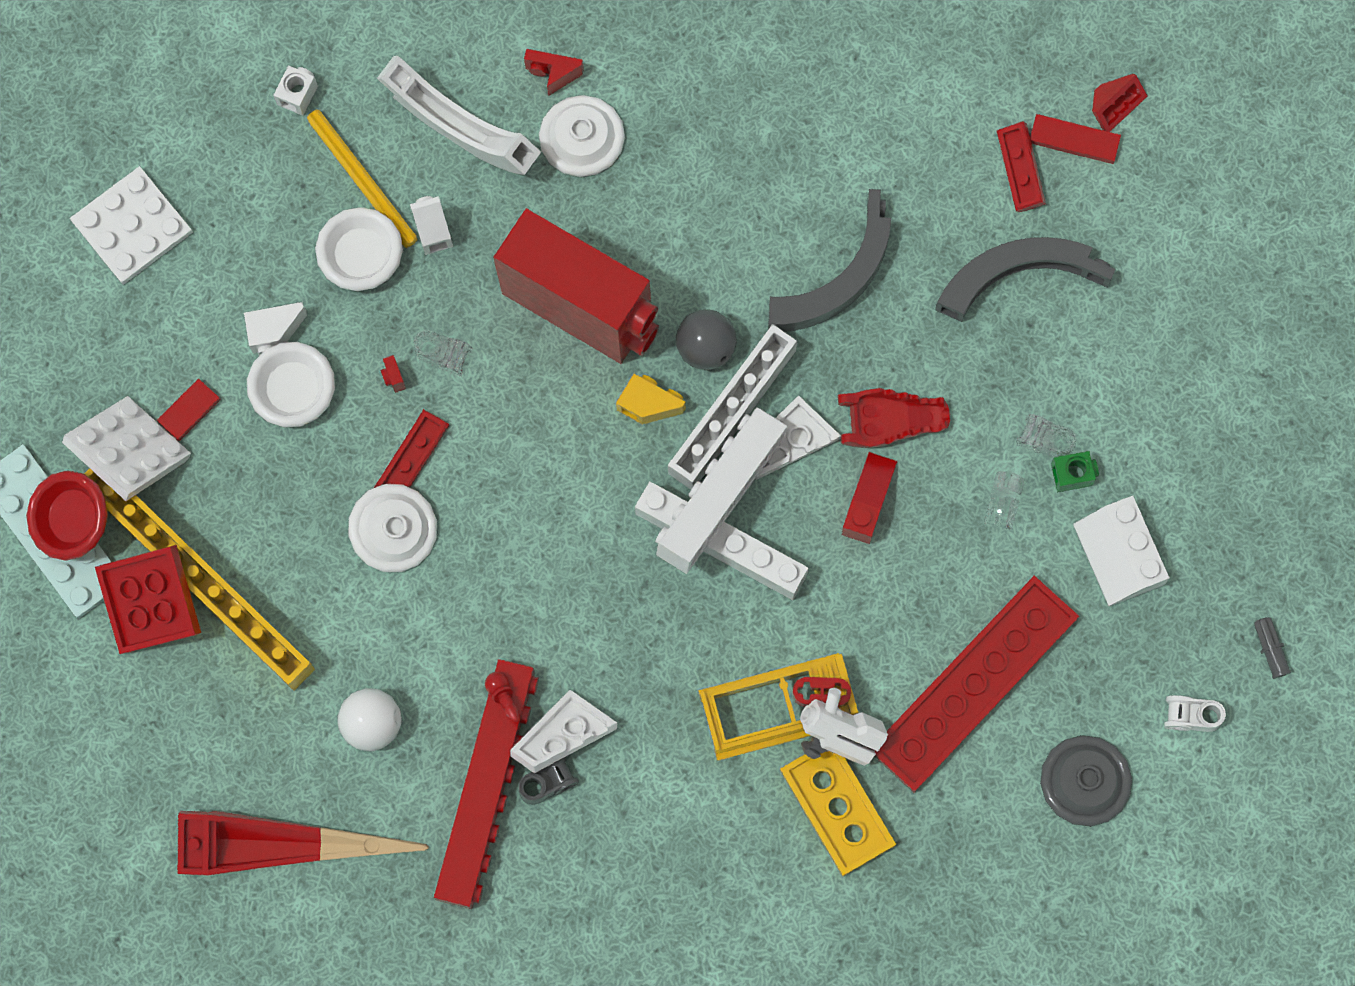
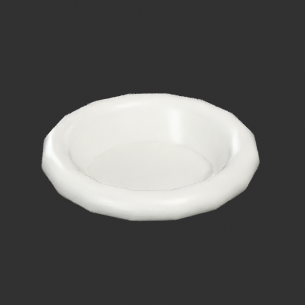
[539,95,625,177]
[315,207,403,291]
[247,342,335,428]
[348,484,437,572]

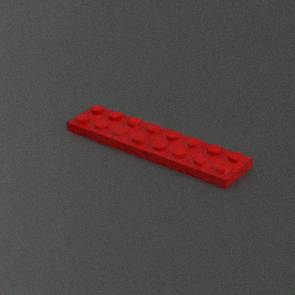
[872,575,1079,793]

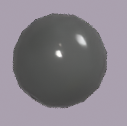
[676,309,737,371]

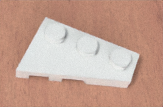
[755,396,841,480]
[510,690,617,773]

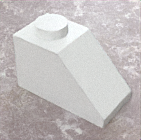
[244,302,307,356]

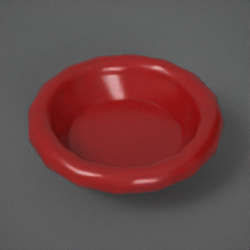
[26,470,108,561]

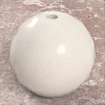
[338,688,402,752]

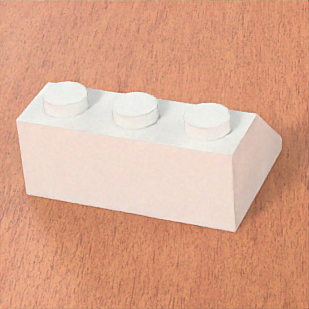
[1073,496,1169,606]

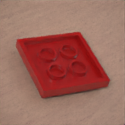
[95,545,201,654]

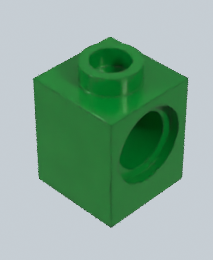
[1051,451,1099,493]

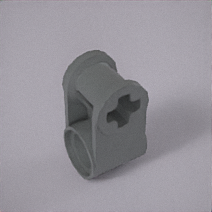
[519,757,579,805]

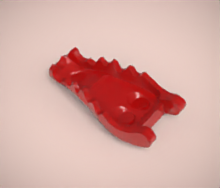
[838,388,950,448]

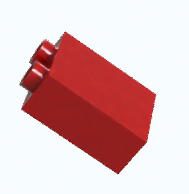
[493,208,659,364]

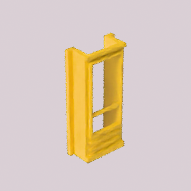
[698,653,858,761]

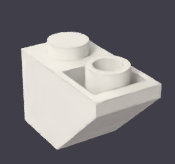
[410,196,453,255]

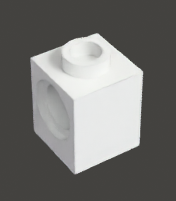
[273,66,318,116]

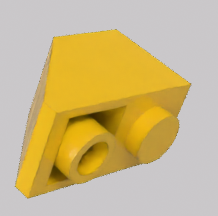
[616,374,686,425]

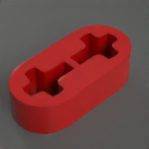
[792,677,852,708]

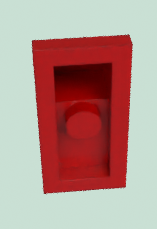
[524,49,584,96]

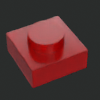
[380,355,406,393]

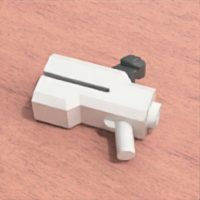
[800,688,888,766]

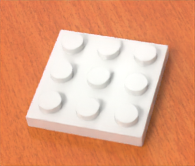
[69,166,193,285]
[62,396,191,501]

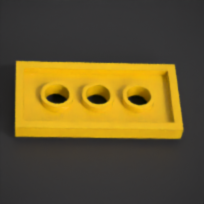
[780,751,896,877]

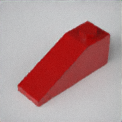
[841,452,897,544]

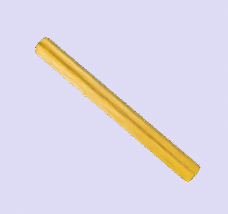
[307,110,417,248]

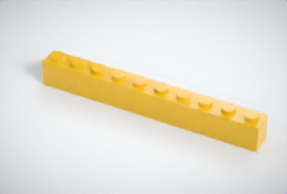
[84,468,315,691]

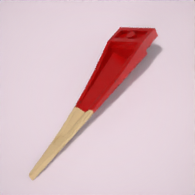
[177,811,429,875]

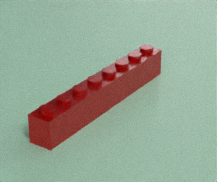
[434,659,539,909]

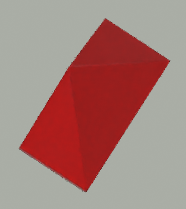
[1092,73,1148,132]

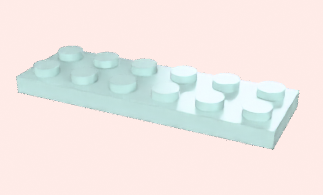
[0,444,111,619]

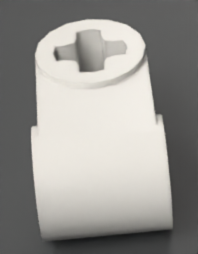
[1164,696,1226,732]

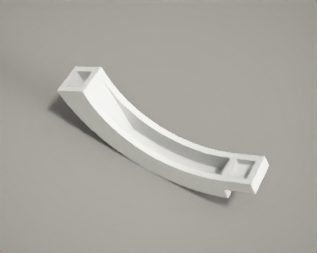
[377,56,541,175]

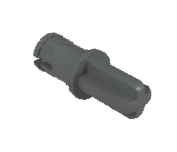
[1254,617,1291,679]

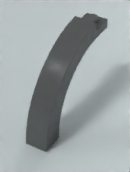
[768,189,891,332]
[935,237,1116,322]

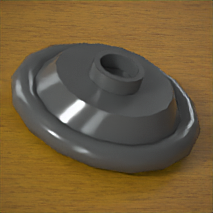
[1040,735,1132,827]

